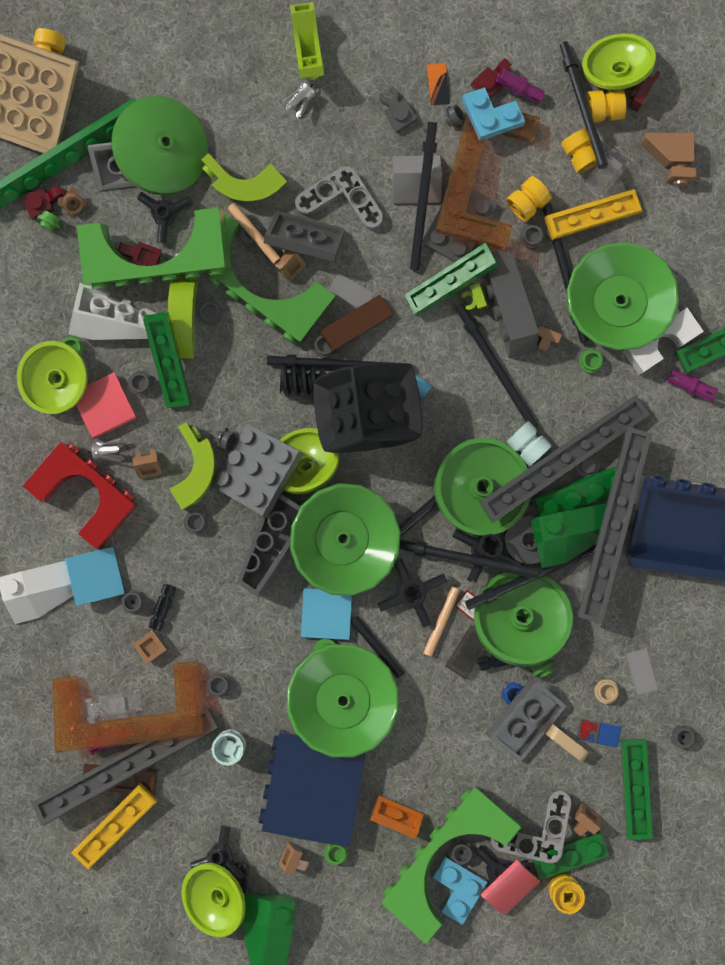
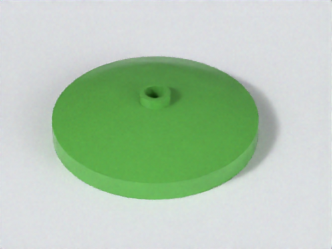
[112,96,208,195]
[434,438,530,536]
[474,572,573,667]

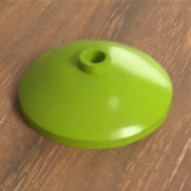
[582,34,656,90]
[17,341,88,414]
[279,428,340,494]
[181,863,245,937]

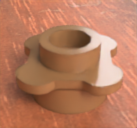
[58,188,87,217]

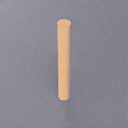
[228,203,281,264]
[423,586,461,657]

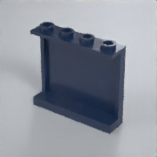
[626,475,725,580]
[259,730,366,847]

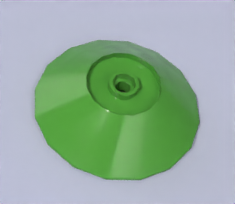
[567,242,679,351]
[290,484,401,596]
[287,644,399,757]

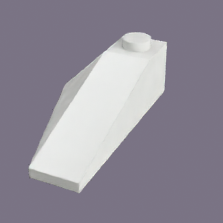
[68,283,157,340]
[0,561,73,624]

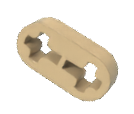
[546,724,590,762]

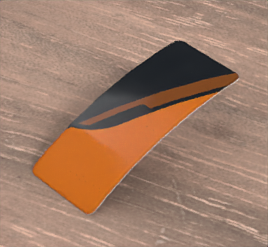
[427,63,450,106]

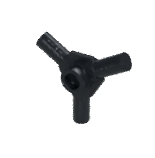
[137,192,193,244]
[191,825,245,882]
[474,845,530,884]

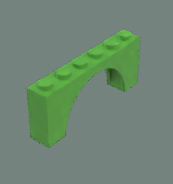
[77,207,231,290]
[206,213,336,345]
[381,787,523,944]

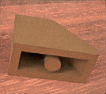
[641,133,694,168]

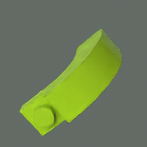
[290,2,324,80]
[202,153,287,203]
[168,275,199,358]
[170,422,217,510]

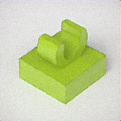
[461,283,490,311]

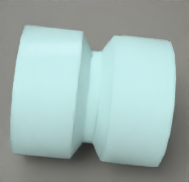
[506,421,552,467]
[211,729,247,766]

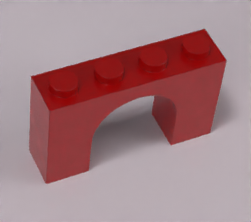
[23,442,138,550]

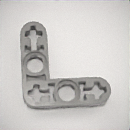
[295,166,383,230]
[491,791,571,864]

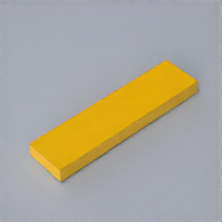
[544,189,642,240]
[71,783,158,870]

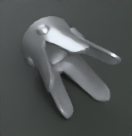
[282,83,316,119]
[87,438,125,463]

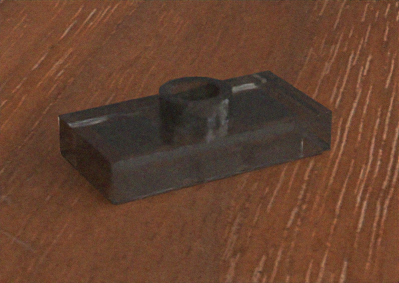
[445,625,485,679]

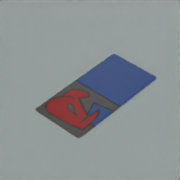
[576,719,621,748]

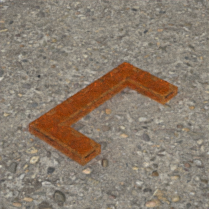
[435,105,540,251]
[52,661,204,753]

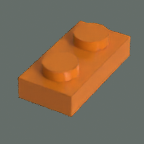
[370,795,424,839]

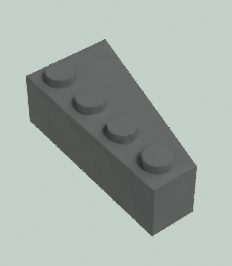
[482,247,539,358]
[237,494,300,598]

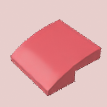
[76,372,137,439]
[481,860,541,915]

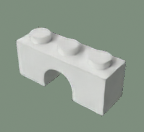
[623,308,704,375]

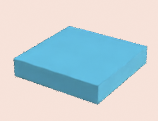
[64,547,125,606]
[301,588,352,640]

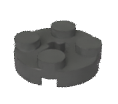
[504,516,540,564]

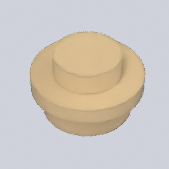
[594,679,619,704]

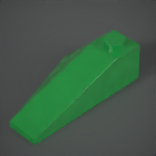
[530,503,607,568]
[241,893,295,965]

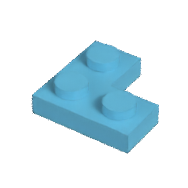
[461,87,525,141]
[432,855,487,925]

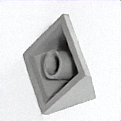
[88,142,134,191]
[392,155,442,205]

